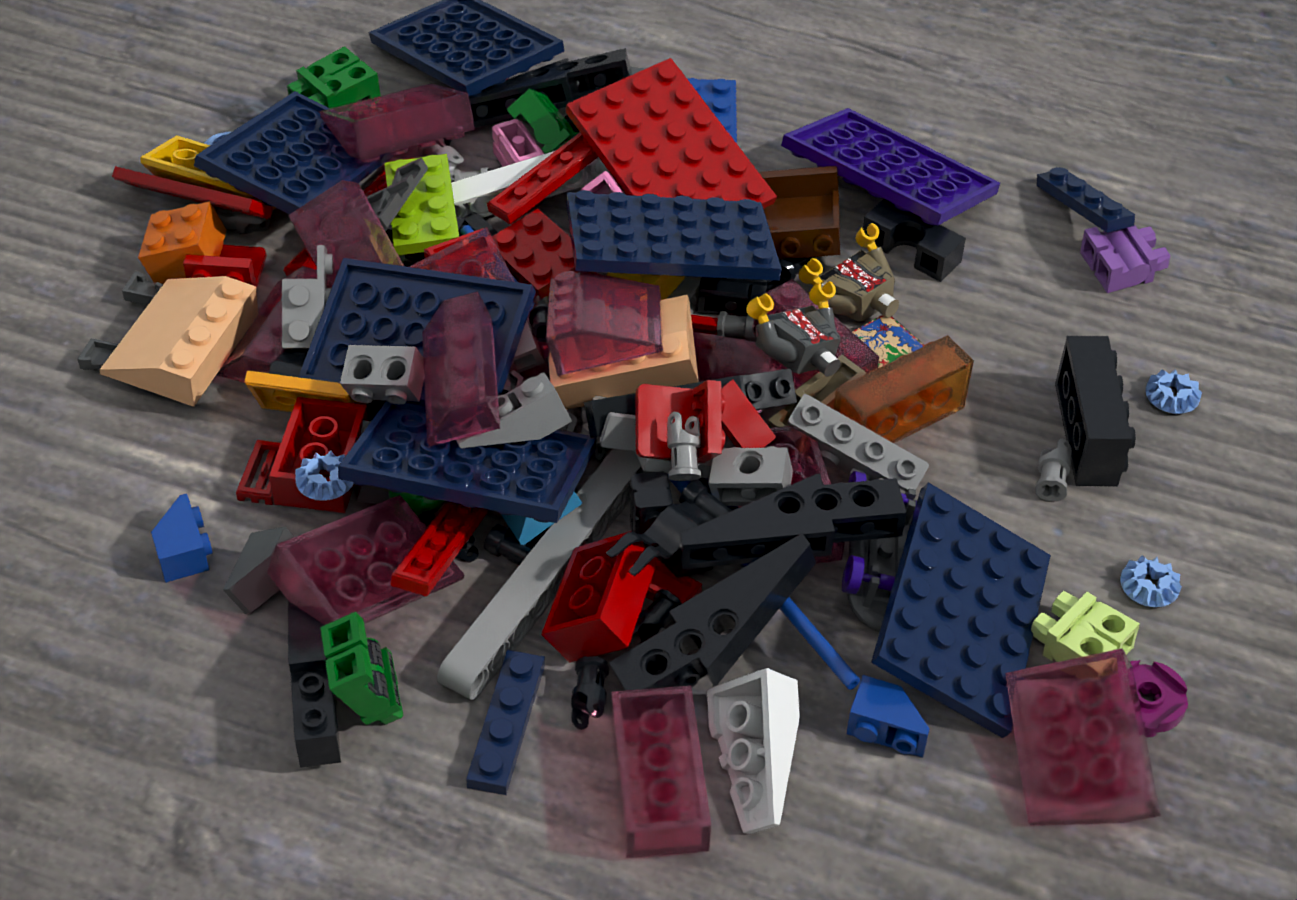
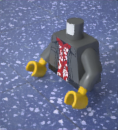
[746,281,841,377]

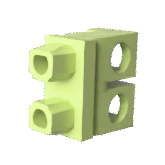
[1031,591,1140,691]

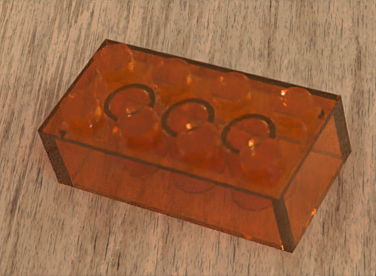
[834,335,974,443]

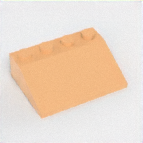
[100,276,258,407]
[549,295,699,410]

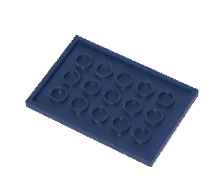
[369,0,565,97]
[194,91,400,223]
[566,190,782,281]
[298,258,536,413]
[338,401,597,523]
[871,482,1051,738]

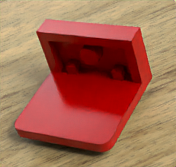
[183,245,267,289]
[635,380,726,463]

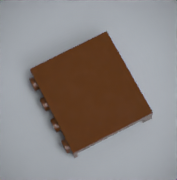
[759,166,841,259]

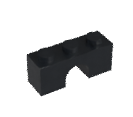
[863,199,966,282]

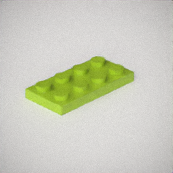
[384,154,459,256]

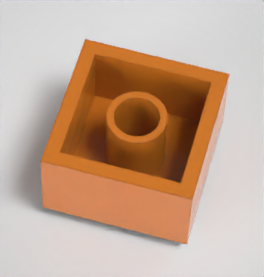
[138,201,227,284]

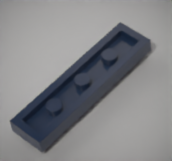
[1036,167,1135,233]
[466,650,545,795]

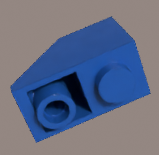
[151,493,213,583]
[846,675,930,757]

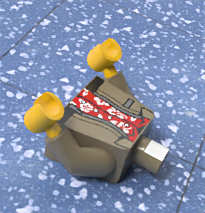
[799,223,899,322]

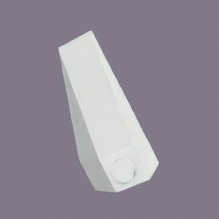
[707,668,800,834]

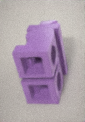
[1080,224,1170,293]

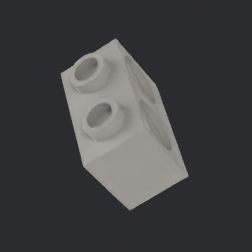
[340,345,427,404]

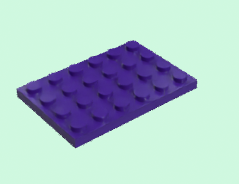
[781,108,1001,226]

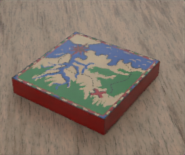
[838,315,931,387]

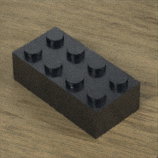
[1055,336,1136,486]

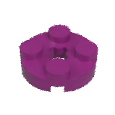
[1106,660,1188,737]

